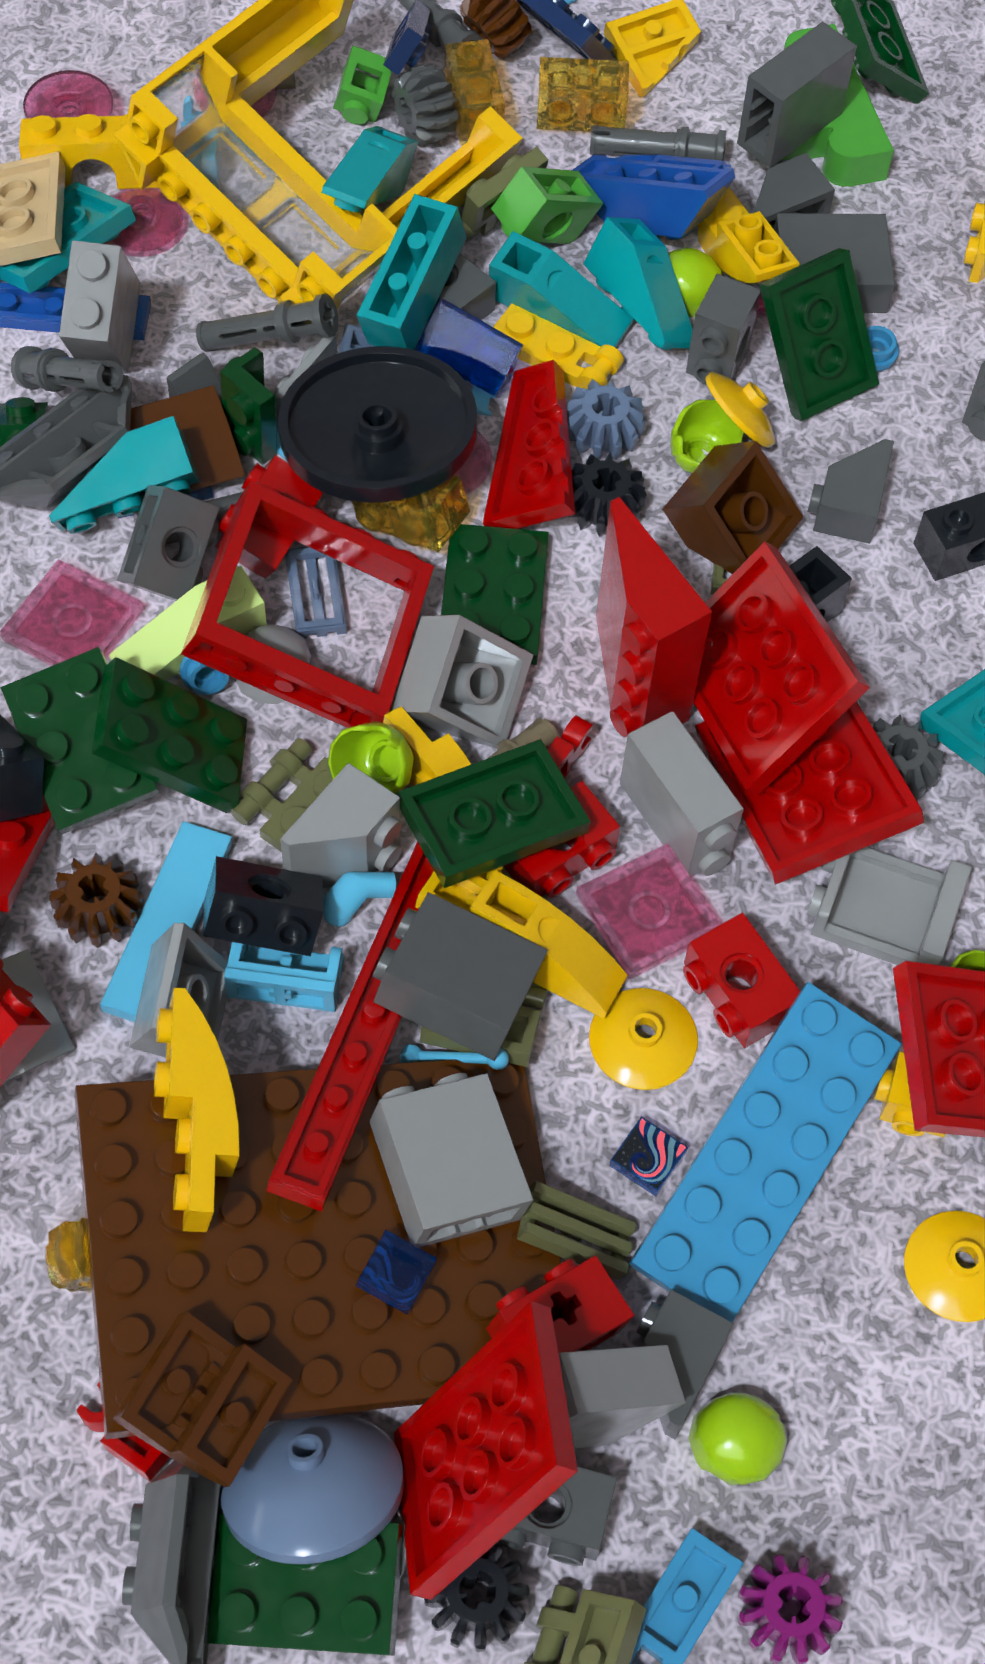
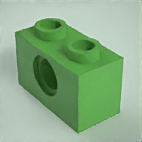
[491,166,604,244]

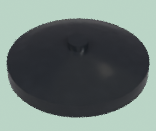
[278,346,477,503]

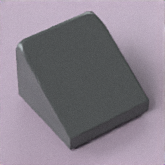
[167,352,222,405]

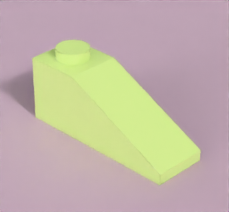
[109,565,267,680]

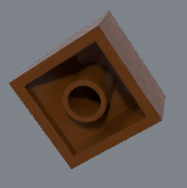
[662,441,803,574]

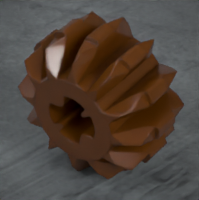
[459,0,532,59]
[49,852,144,948]

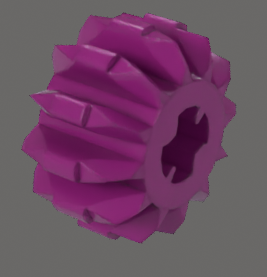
[737,1554,843,1664]

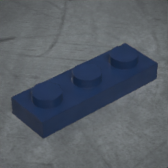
[383,0,432,75]

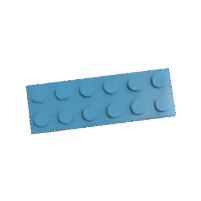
[629,982,902,1322]

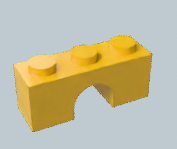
[19,114,159,189]

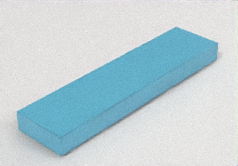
[100,821,233,1022]

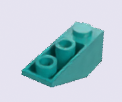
[321,126,419,212]
[583,217,693,350]
[489,231,633,348]
[49,416,200,534]

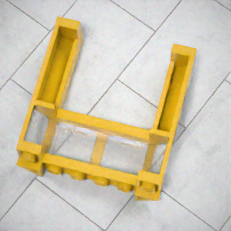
[113,0,523,315]

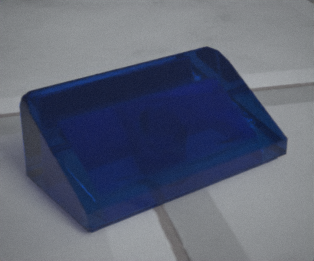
[416,298,524,396]

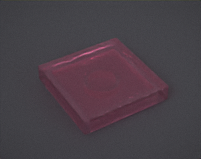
[0,559,143,666]
[576,843,721,980]

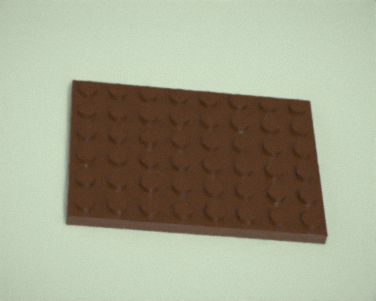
[74,1059,565,1439]

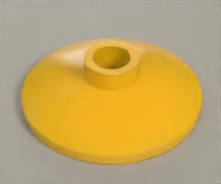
[705,372,775,448]
[589,988,698,1090]
[904,1211,985,1322]

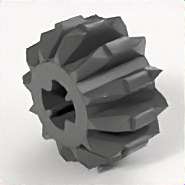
[391,64,459,145]
[873,715,943,801]

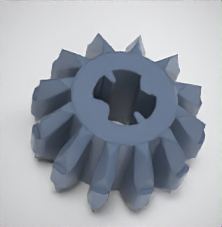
[566,379,645,460]

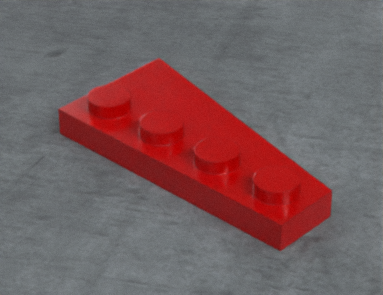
[483,359,575,529]

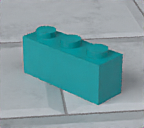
[356,194,467,350]

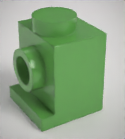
[333,45,392,125]

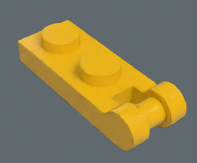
[487,303,624,389]

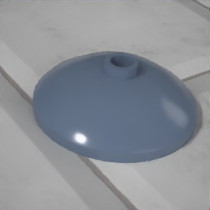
[221,1413,405,1564]

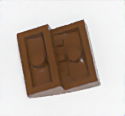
[130,385,245,494]
[113,1312,293,1487]

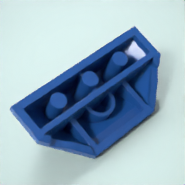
[573,154,735,240]

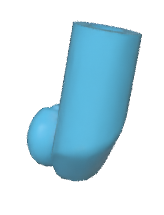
[323,871,396,927]

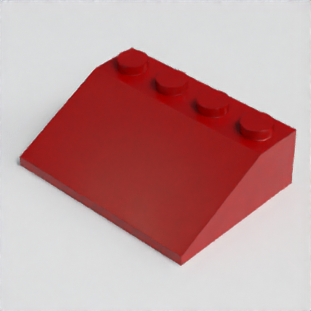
[596,497,712,737]

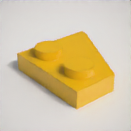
[603,0,701,97]

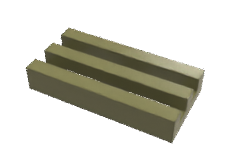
[517,1181,636,1280]

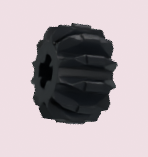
[568,452,647,537]
[424,1544,530,1652]

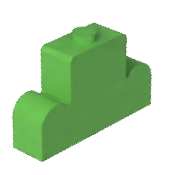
[779,24,894,187]

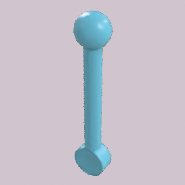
[399,1044,509,1070]

